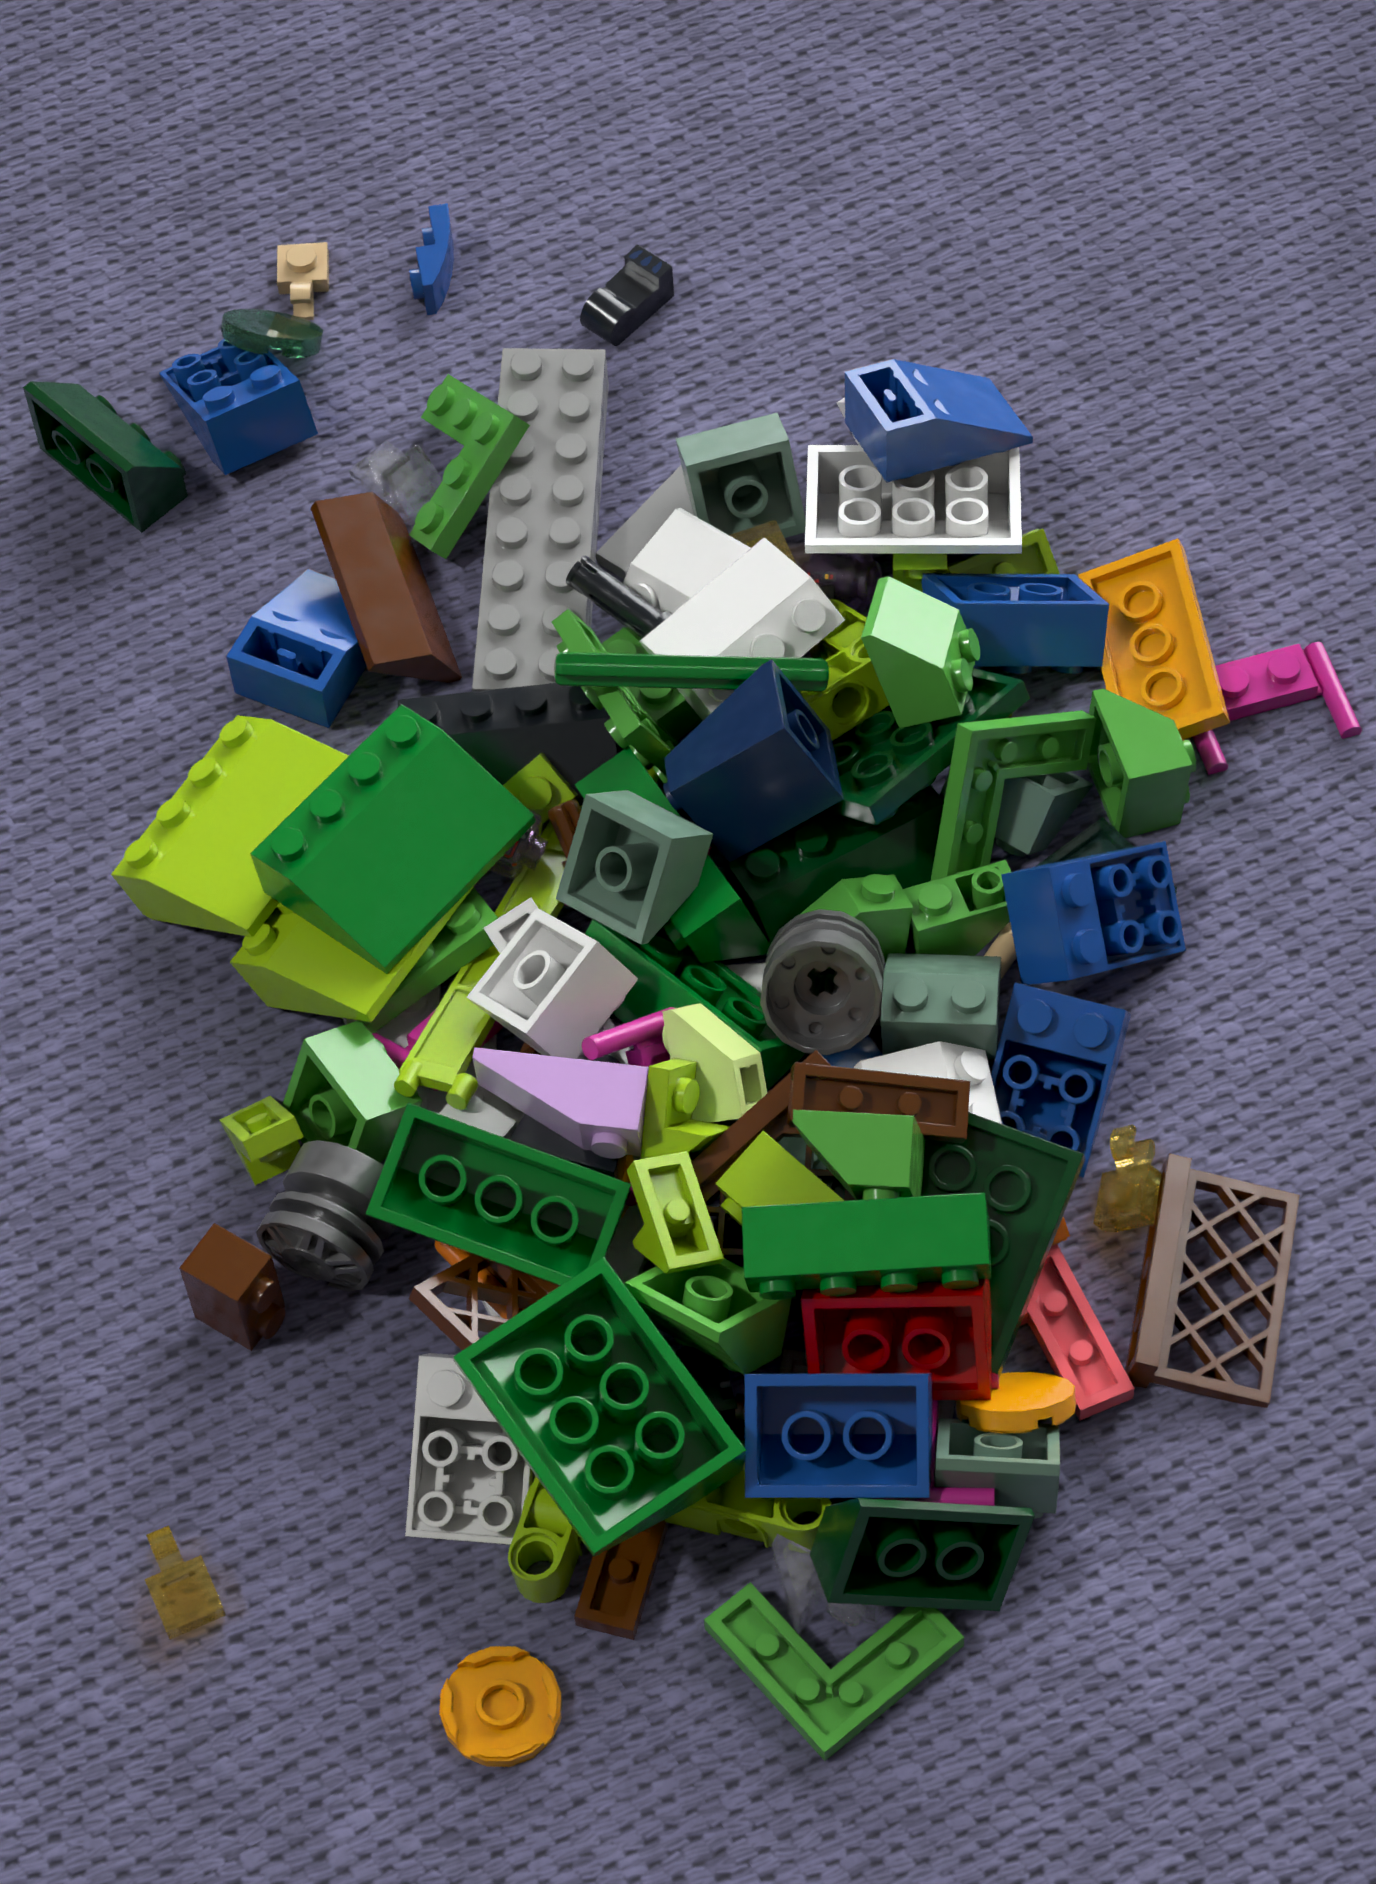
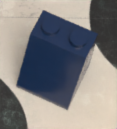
[663,659,844,862]

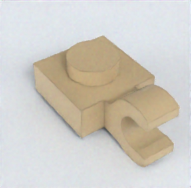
[277,242,329,321]

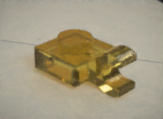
[1093,1124,1162,1233]
[145,1525,226,1640]

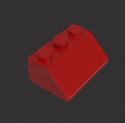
[801,1279,992,1401]

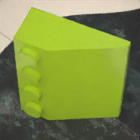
[111,715,349,937]
[230,881,478,1022]

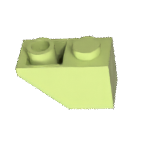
[662,1003,767,1123]

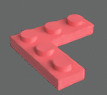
[1020,1244,1135,1421]

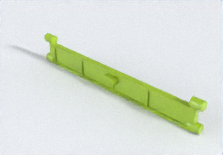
[394,767,659,1110]

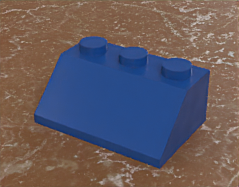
[922,573,1109,674]
[745,1373,933,1498]

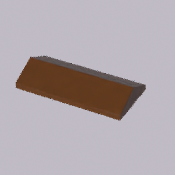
[311,492,462,683]

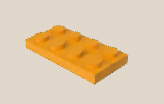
[1078,538,1230,740]

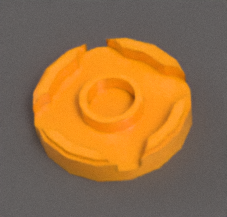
[956,1372,1076,1434]
[439,1646,562,1767]

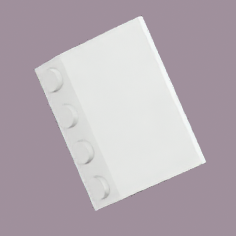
[805,445,1022,554]

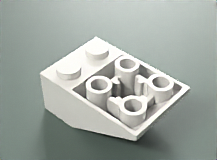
[405,1353,534,1545]

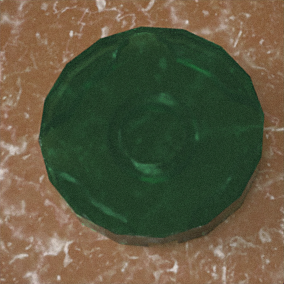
[221,309,324,358]

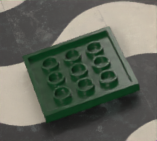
[825,668,1030,825]
[792,1112,1085,1378]

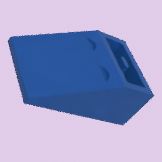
[159,333,318,475]
[845,359,1033,483]
[226,569,367,728]
[1001,841,1186,985]
[991,983,1131,1178]

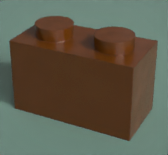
[179,1223,285,1351]

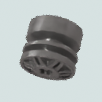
[760,909,885,1055]
[256,1140,396,1291]

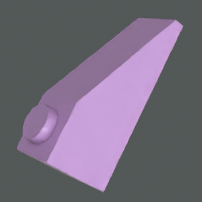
[472,1047,649,1159]

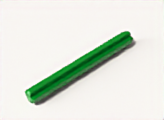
[554,652,829,692]

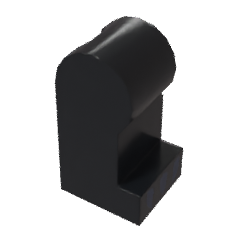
[580,244,674,346]

